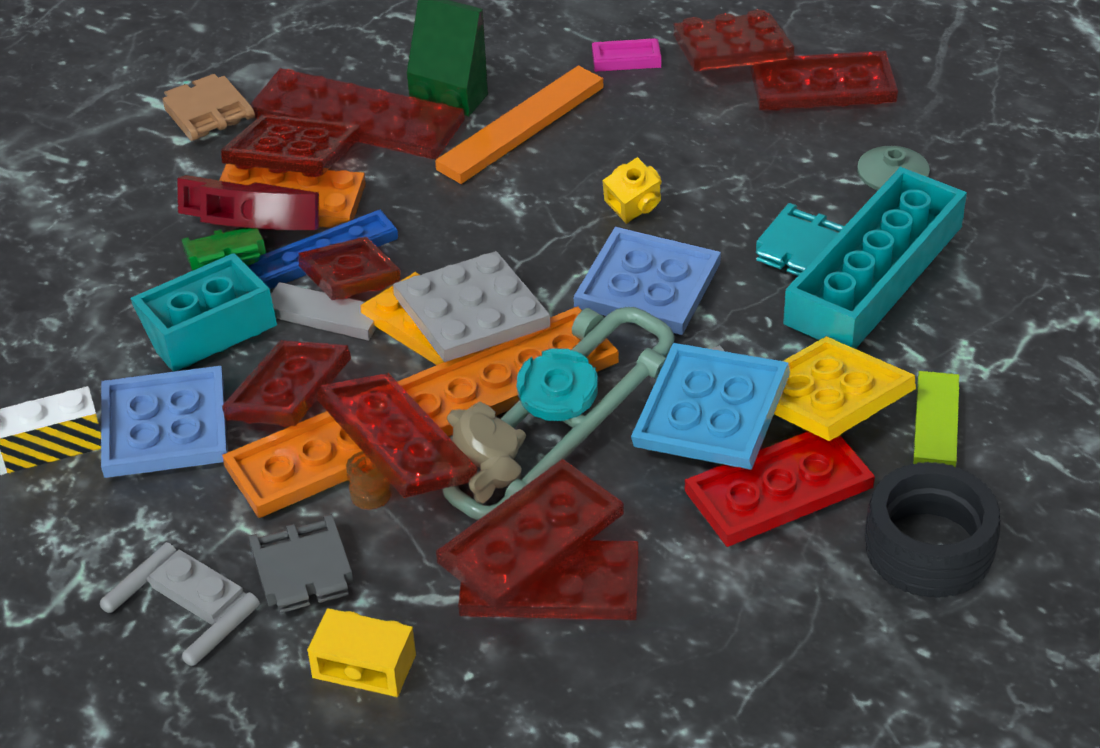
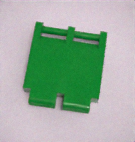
[181,227,266,271]

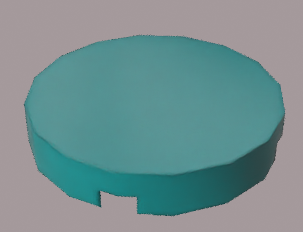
[516,349,598,421]

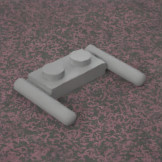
[100,542,260,666]

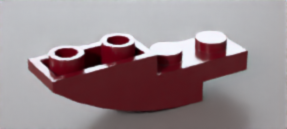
[177,175,319,230]

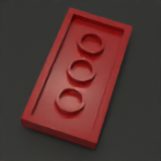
[685,431,875,547]

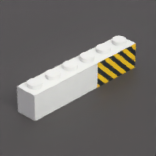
[0,386,101,475]

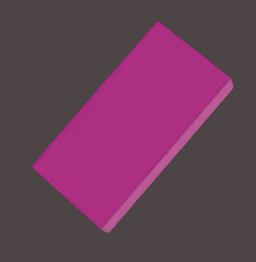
[592,38,661,72]

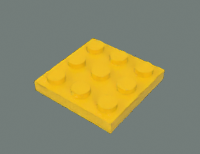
[774,336,916,441]

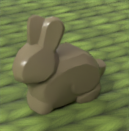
[447,402,526,504]

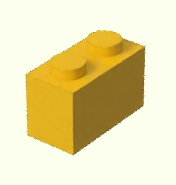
[307,608,416,697]

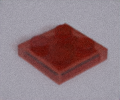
[298,237,400,300]

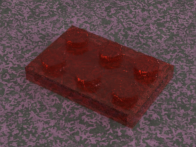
[222,340,351,427]

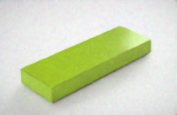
[913,371,959,467]

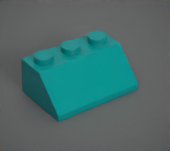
[131,253,277,372]

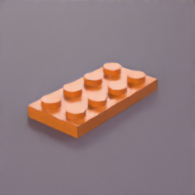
[219,163,366,228]

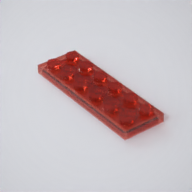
[250,68,464,160]

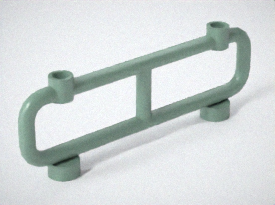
[439,307,675,522]

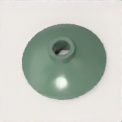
[857,146,930,190]

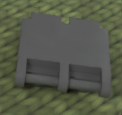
[248,514,354,613]

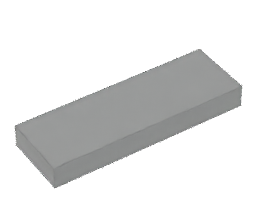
[271,282,377,341]

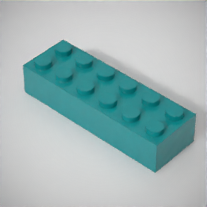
[783,167,967,349]

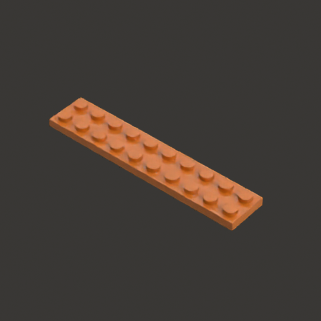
[222,306,619,518]

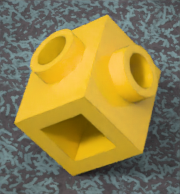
[602,157,662,224]

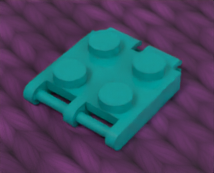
[756,203,844,276]

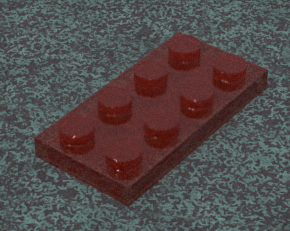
[751,51,898,110]
[317,373,478,498]
[436,459,624,611]
[458,538,638,620]

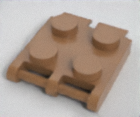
[162,74,255,141]

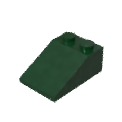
[407,0,488,117]

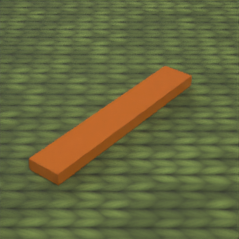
[435,65,603,184]

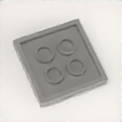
[393,251,550,362]

